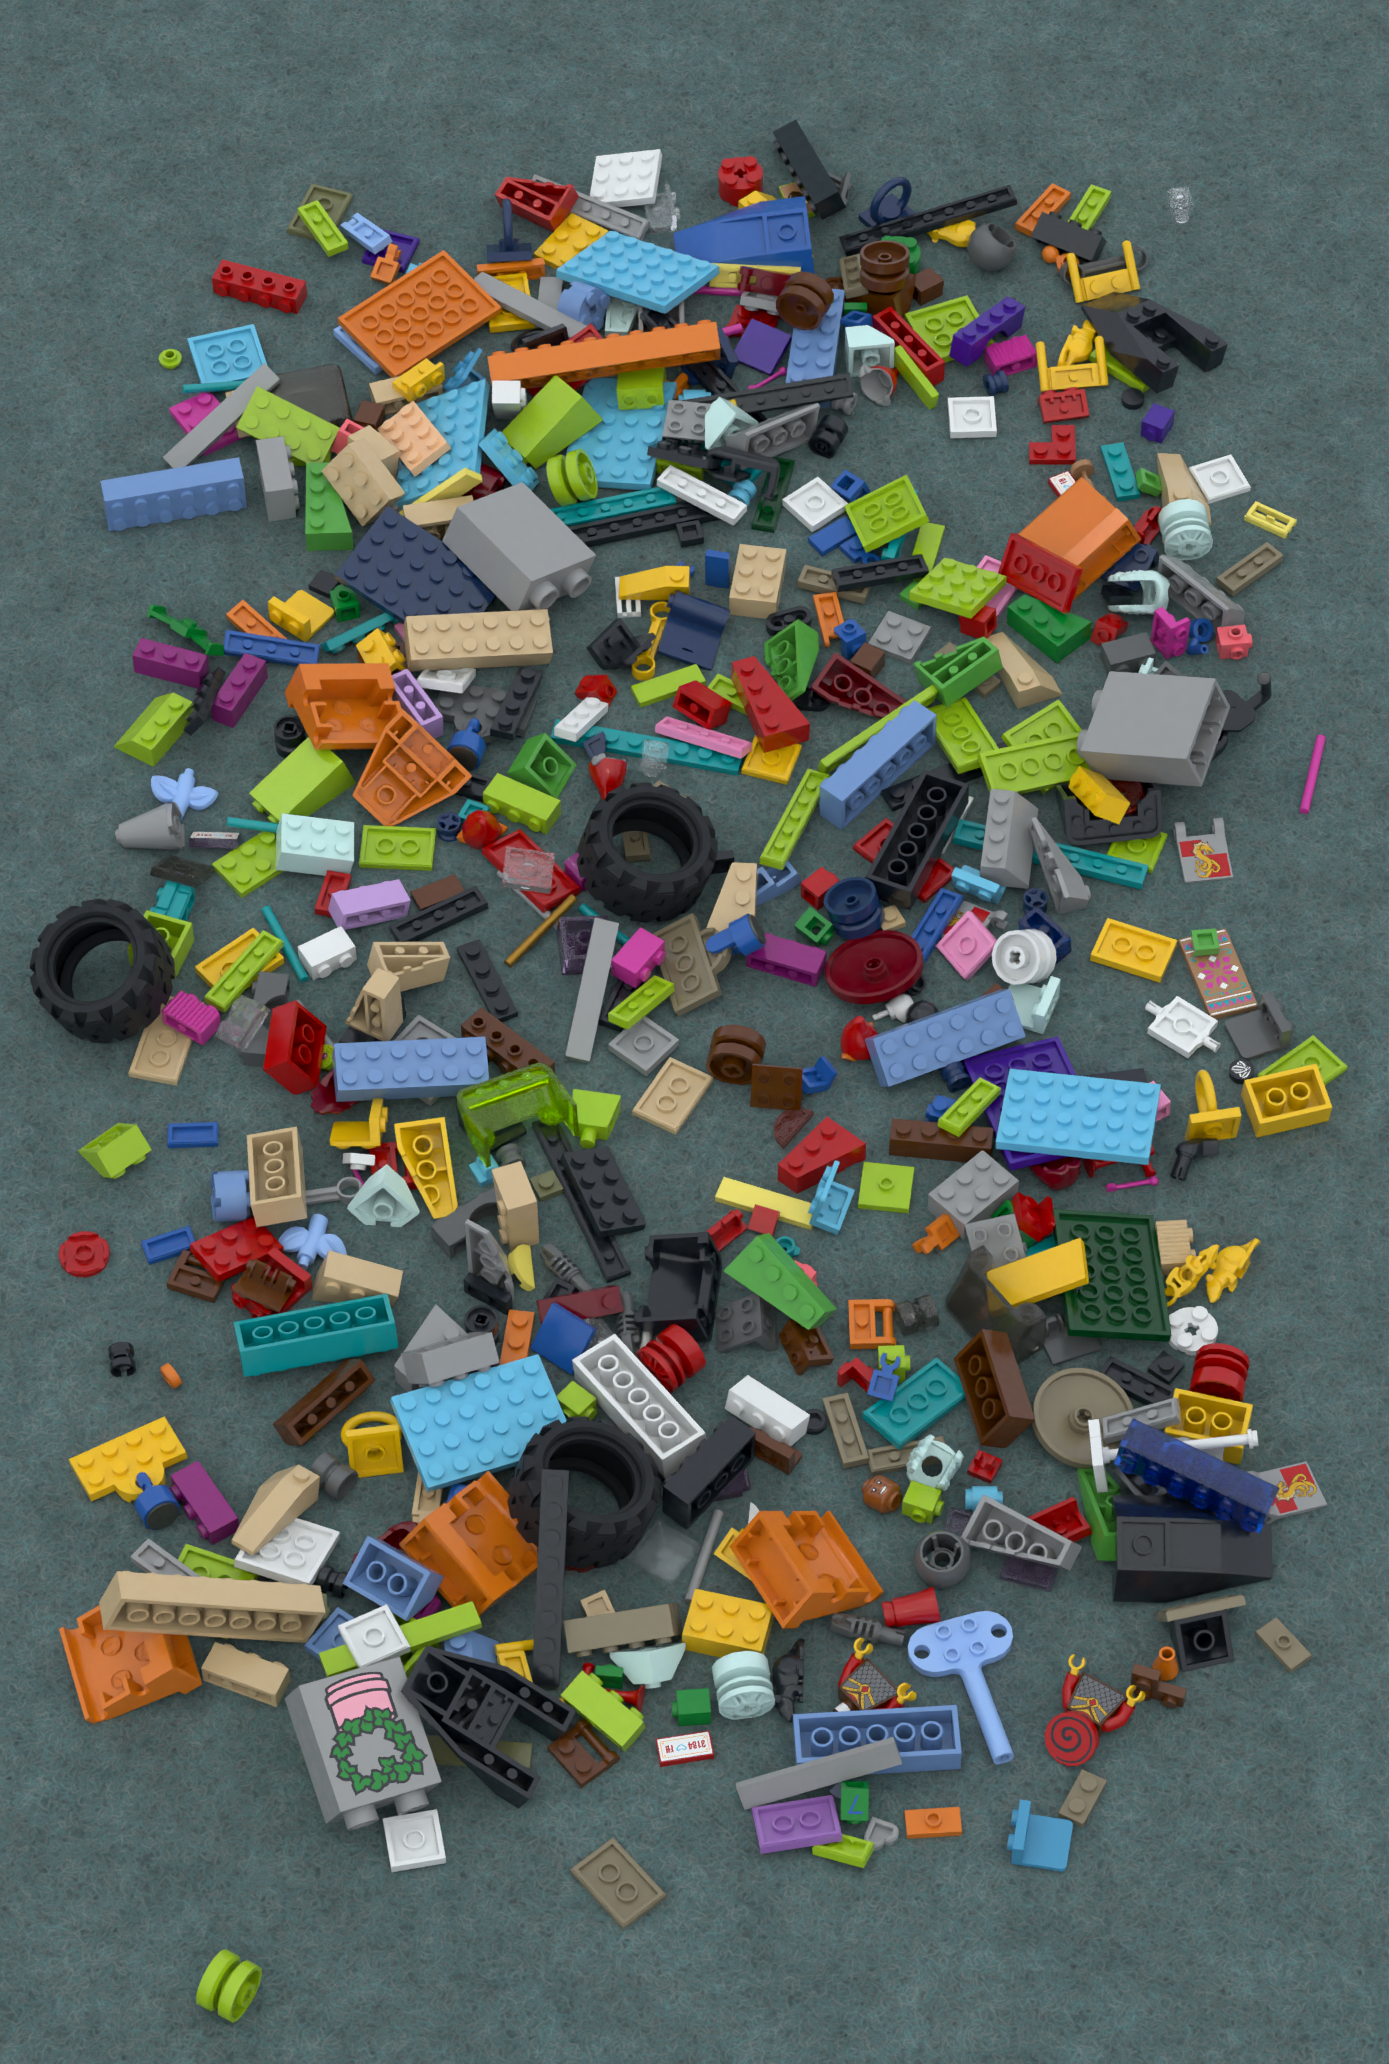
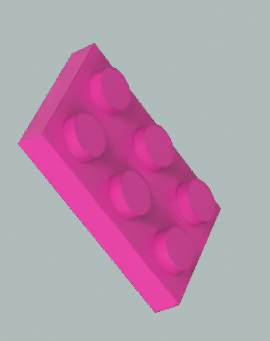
[169,392,244,456]

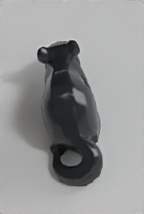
[772,1639,805,1722]

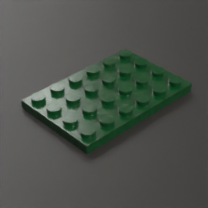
[1053,1209,1172,1342]

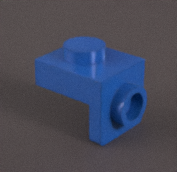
[834,619,866,660]
[802,1056,837,1094]

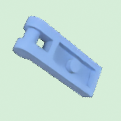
[339,213,392,254]

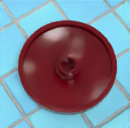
[825,930,924,1004]

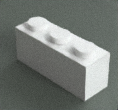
[492,381,528,419]
[725,1375,810,1446]

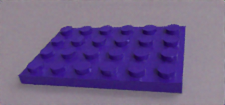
[963,1036,1077,1171]

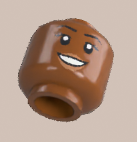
[862,1475,903,1514]

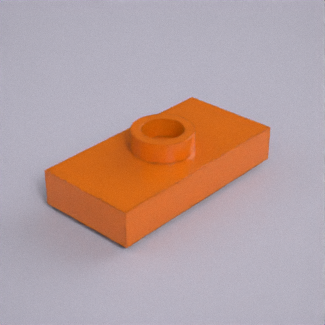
[904,1807,962,1839]

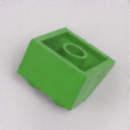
[507,733,577,799]

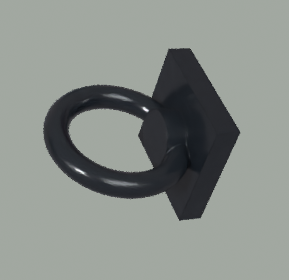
[510,323,569,352]

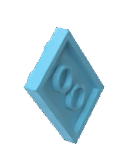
[478,428,539,491]

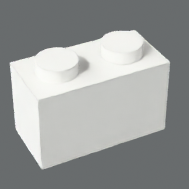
[298,926,357,980]

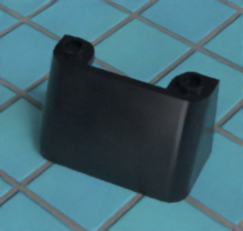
[1055,781,1163,845]
[634,1232,722,1342]

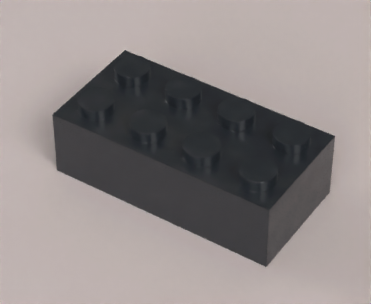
[662,1415,756,1530]

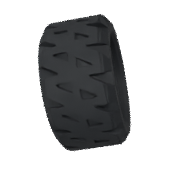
[577,782,718,923]
[30,899,175,1043]
[507,1417,661,1569]

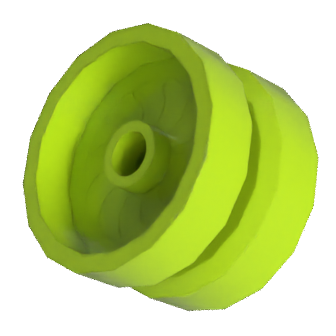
[546,449,598,506]
[196,1949,262,2023]

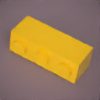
[1068,766,1130,824]

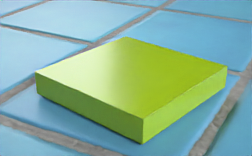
[1107,832,1168,874]

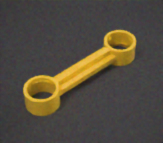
[631,601,670,681]

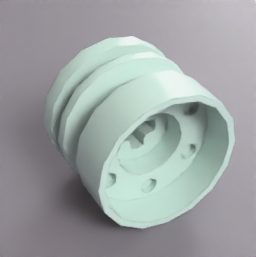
[1158,499,1213,560]
[712,1651,775,1720]

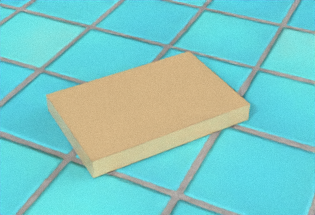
[632,1057,713,1135]

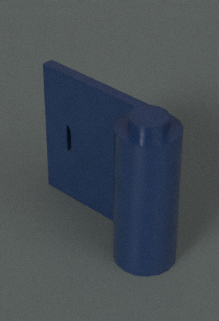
[657,591,730,671]

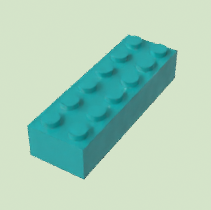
[233,1293,399,1377]

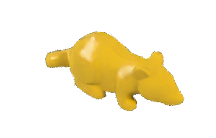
[926,220,976,247]
[1057,320,1096,366]
[1205,1238,1261,1303]
[1165,1245,1219,1307]

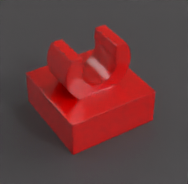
[967,1449,1002,1484]

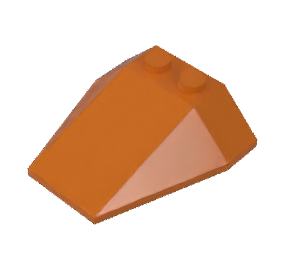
[352,709,472,826]

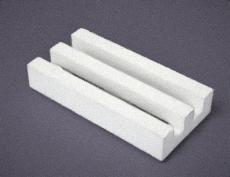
[615,577,641,618]

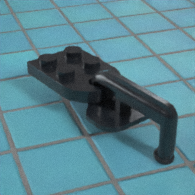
[647,438,780,500]
[1213,672,1272,760]

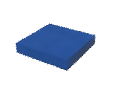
[530,1303,597,1375]

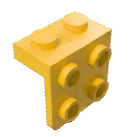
[268,590,334,642]
[330,1098,388,1149]

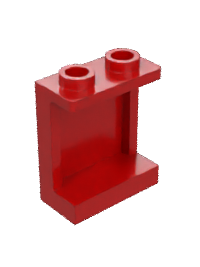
[231,1247,313,1318]

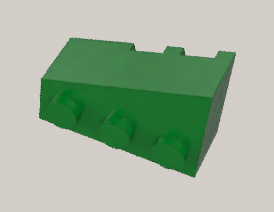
[1007,594,1092,664]

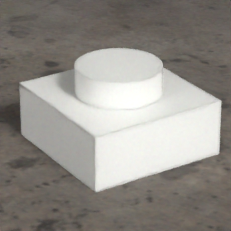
[342,1153,375,1170]

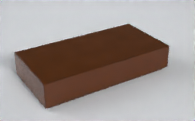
[411,874,465,911]

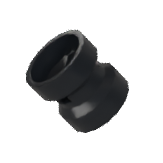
[108,1342,136,1377]
[316,1565,349,1599]

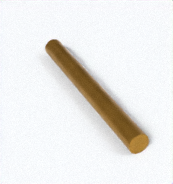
[504,894,578,968]

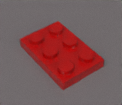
[190,1216,283,1282]

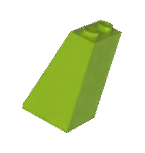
[502,375,603,469]
[249,737,356,824]

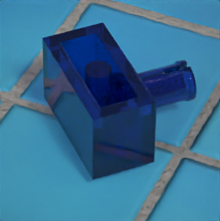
[1018,906,1072,965]

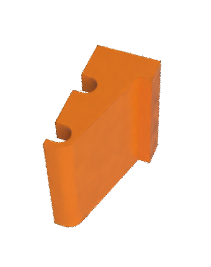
[1018,477,1141,600]
[285,663,401,750]
[399,1471,538,1617]
[729,1511,884,1629]
[59,1605,202,1723]

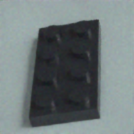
[560,1146,646,1238]

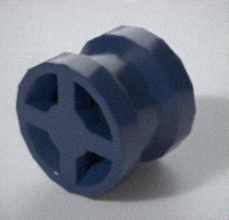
[983,370,1009,396]
[437,812,462,842]
[1023,888,1048,918]
[940,1062,971,1093]

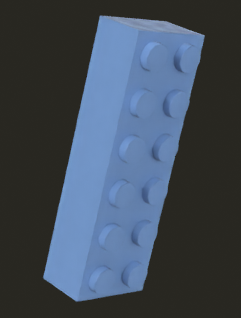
[785,289,845,408]
[100,457,247,531]
[819,700,937,830]
[865,989,1026,1087]
[332,1037,490,1102]
[793,1705,962,1775]

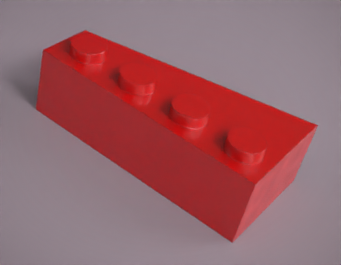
[731,656,810,753]

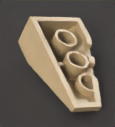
[1156,453,1211,526]
[987,632,1062,709]
[231,1465,320,1556]

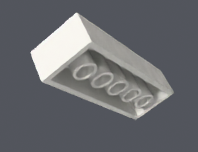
[572,1334,706,1478]

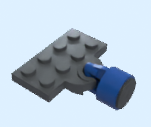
[435,684,537,771]

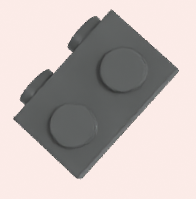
[1224,992,1293,1060]

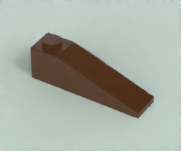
[825,274,916,318]

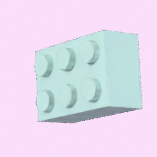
[276,813,354,876]

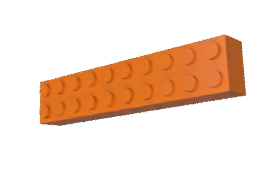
[487,320,720,389]

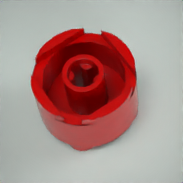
[718,156,763,207]

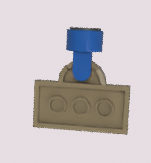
[653,913,766,1017]

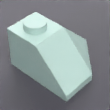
[705,397,759,450]
[347,1164,420,1227]
[609,1643,686,1689]

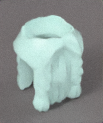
[1108,570,1170,615]
[906,1434,964,1491]

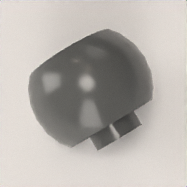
[967,223,1016,272]
[913,1530,972,1588]

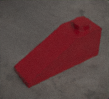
[537,1285,623,1325]

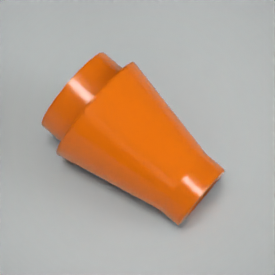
[1152,1646,1179,1681]

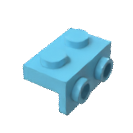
[951,865,1007,905]

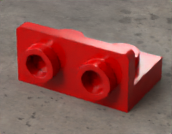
[1037,387,1089,424]
[1012,1191,1055,1242]

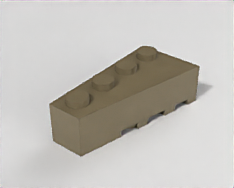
[563,1603,682,1657]

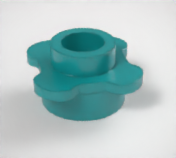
[776,1236,800,1257]

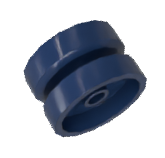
[824,877,885,940]

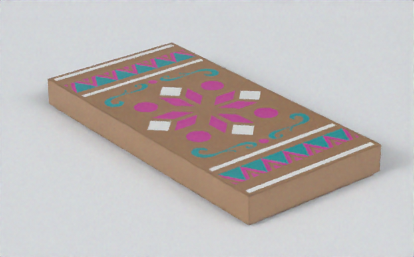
[1178,928,1258,1020]

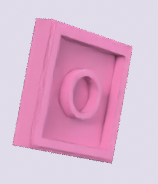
[936,910,997,980]

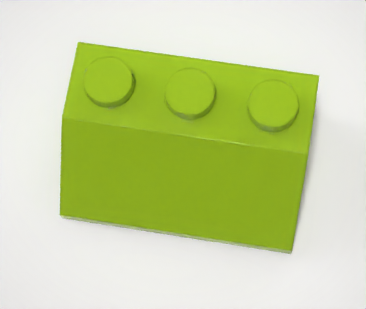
[114,692,192,767]

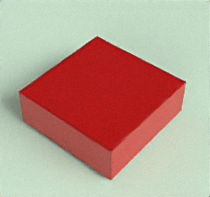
[748,1204,781,1236]

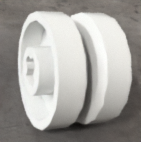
[992,929,1056,985]

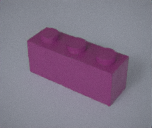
[132,638,210,689]
[211,653,268,728]
[746,933,826,987]
[170,1461,239,1545]

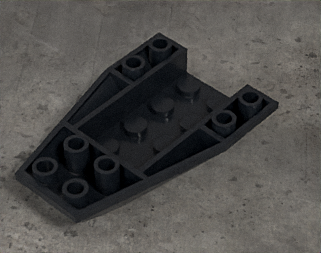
[1112,1495,1273,1603]

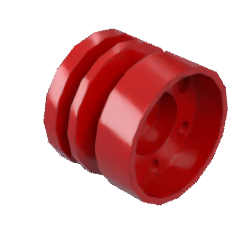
[636,1324,706,1394]
[1189,1343,1250,1402]

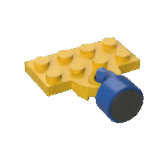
[69,1416,187,1530]

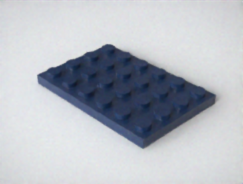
[334,506,497,624]

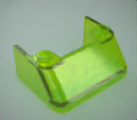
[457,1063,579,1168]

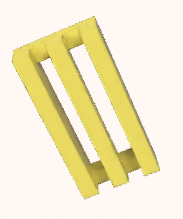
[1244,501,1297,539]

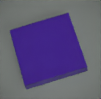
[362,229,420,273]
[733,319,792,376]

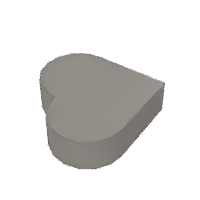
[864,1817,899,1851]

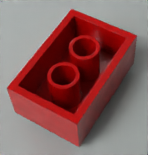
[263,1000,327,1095]

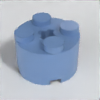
[557,281,610,330]
[210,1170,251,1223]

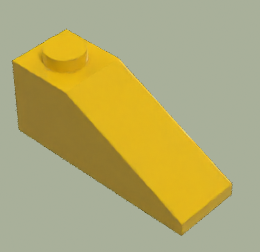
[619,566,690,600]

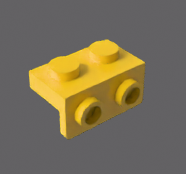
[356,628,407,672]

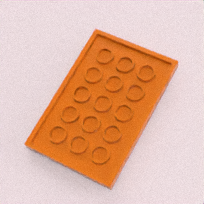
[338,250,502,378]

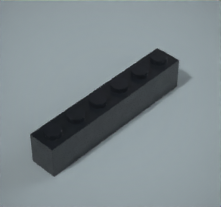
[773,120,846,220]

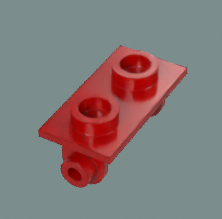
[1134,506,1162,545]
[706,1209,748,1252]

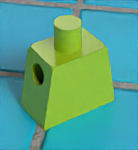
[572,1089,621,1149]

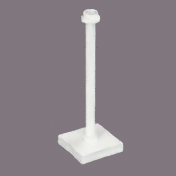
[1088,1419,1259,1493]

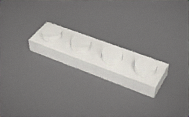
[657,465,747,526]

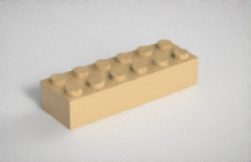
[403,609,553,672]

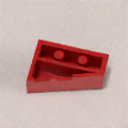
[495,177,579,232]
[778,1117,866,1194]

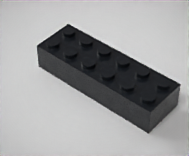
[865,769,969,910]

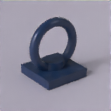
[858,177,916,228]
[486,198,532,262]

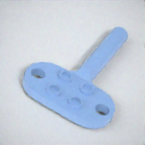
[908,1611,1014,1765]

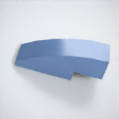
[756,861,803,906]

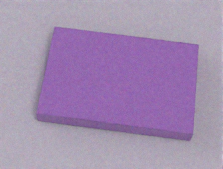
[752,1795,843,1854]

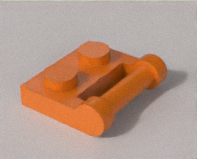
[848,1299,897,1349]

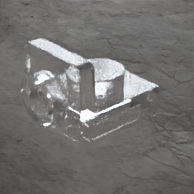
[638,739,670,777]

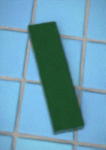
[751,457,795,533]

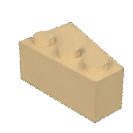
[706,863,758,932]
[367,942,450,992]

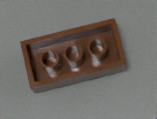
[954,1329,1035,1448]

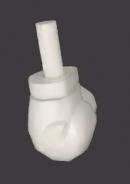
[872,994,914,1023]

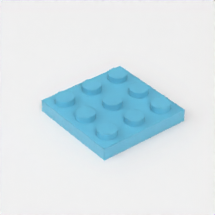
[187,324,267,383]

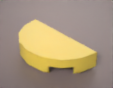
[508,1244,535,1291]

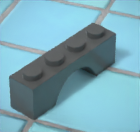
[239,971,290,1067]
[431,1187,499,1259]

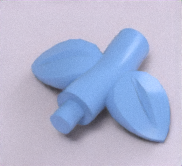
[151,768,219,821]
[278,1214,347,1270]

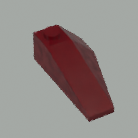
[810,652,907,719]

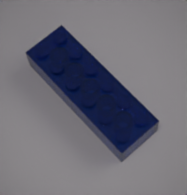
[1114,1418,1280,1533]

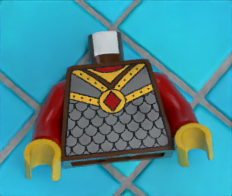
[833,1638,917,1712]
[1062,1654,1145,1737]

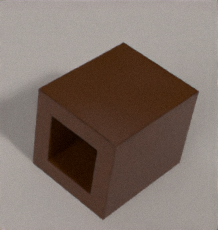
[912,267,944,306]
[353,400,385,432]
[850,642,885,679]

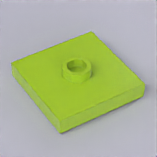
[858,1162,914,1214]

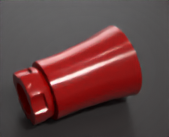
[881,1586,941,1628]

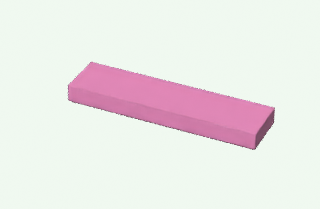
[655,716,752,759]

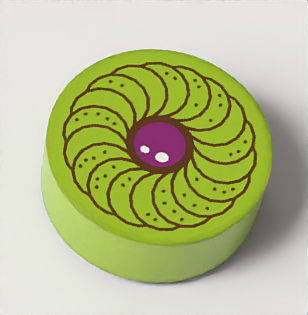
[321,1044,333,1071]

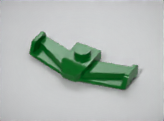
[147,604,224,656]

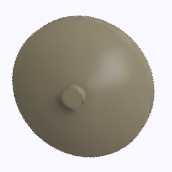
[1031,1368,1133,1469]

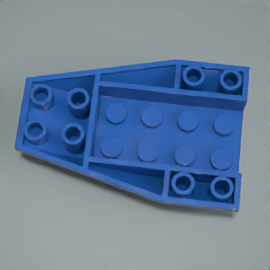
[673,196,814,274]

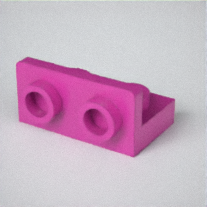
[1150,607,1191,659]

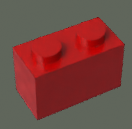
[672,680,732,730]

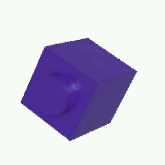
[1141,403,1175,443]

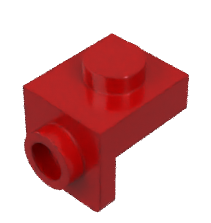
[1090,613,1129,646]
[575,674,617,707]
[837,1357,874,1392]

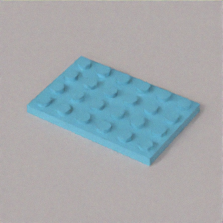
[556,231,719,314]
[566,378,677,490]
[394,379,490,510]
[996,1069,1161,1165]
[390,1354,566,1492]

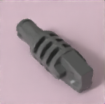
[540,1242,594,1291]
[616,1291,641,1356]
[830,1613,906,1648]

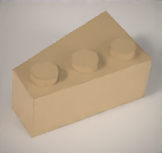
[345,968,403,1041]
[491,1161,539,1252]
[311,1250,403,1308]

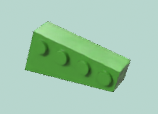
[305,462,354,551]
[724,1233,837,1330]

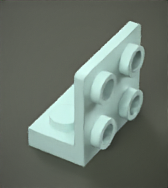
[1008,976,1061,1034]

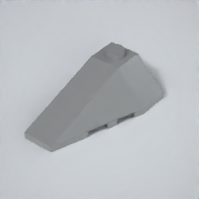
[1028,817,1091,915]
[465,1219,514,1301]

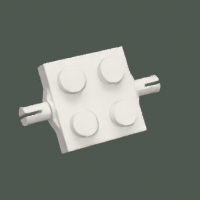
[1145,996,1221,1058]

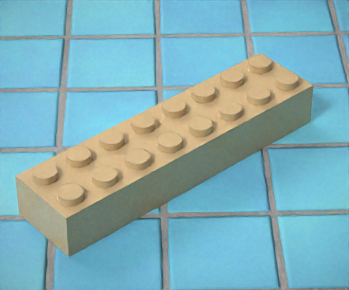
[99,1571,325,1643]

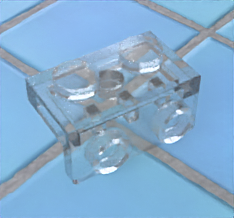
[643,184,680,234]

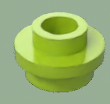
[159,349,182,369]

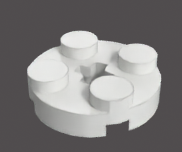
[1168,1306,1218,1355]

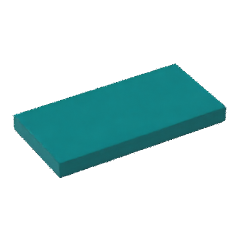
[862,1357,966,1450]

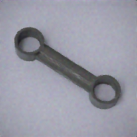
[1059,246,1149,286]

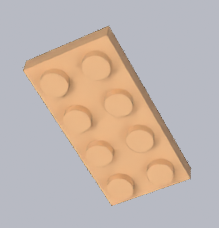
[378,401,451,477]

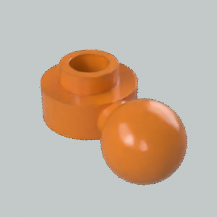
[1042,245,1079,276]

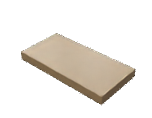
[128,996,204,1086]

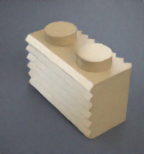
[1155,1219,1196,1276]

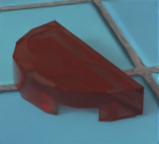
[774,1108,814,1149]

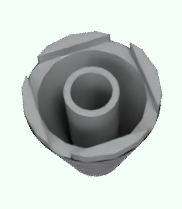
[115,801,185,850]

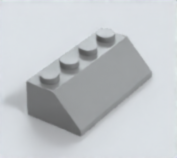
[725,403,820,470]
[1158,554,1245,634]
[980,789,1038,889]

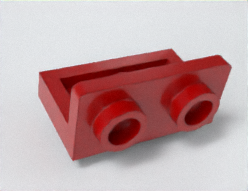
[1028,1497,1092,1542]

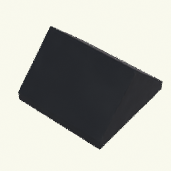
[1170,1609,1234,1672]

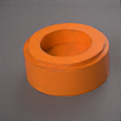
[160,1362,183,1389]

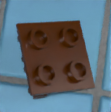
[750,1064,803,1111]
[232,1259,297,1312]

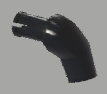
[1170,1138,1219,1181]

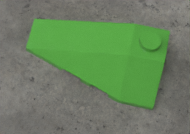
[764,619,819,701]
[1077,1468,1122,1561]

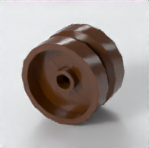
[860,240,910,293]
[776,272,834,331]
[706,1025,766,1085]

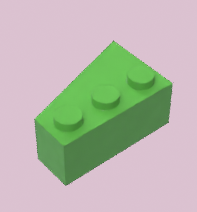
[913,637,1003,707]

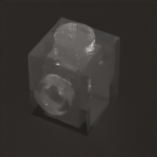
[1166,187,1194,223]

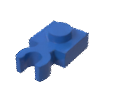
[840,535,880,564]
[867,1353,901,1402]

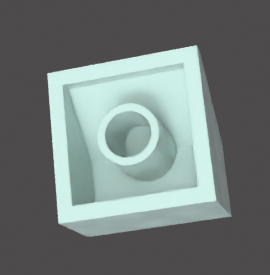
[845,325,895,377]

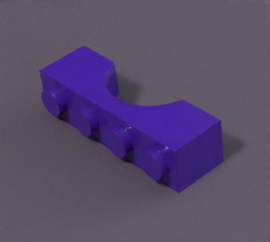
[949,296,1026,367]

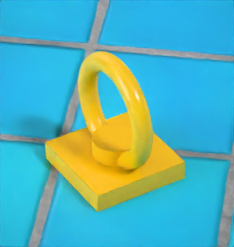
[1185,1070,1242,1141]
[341,1411,404,1478]

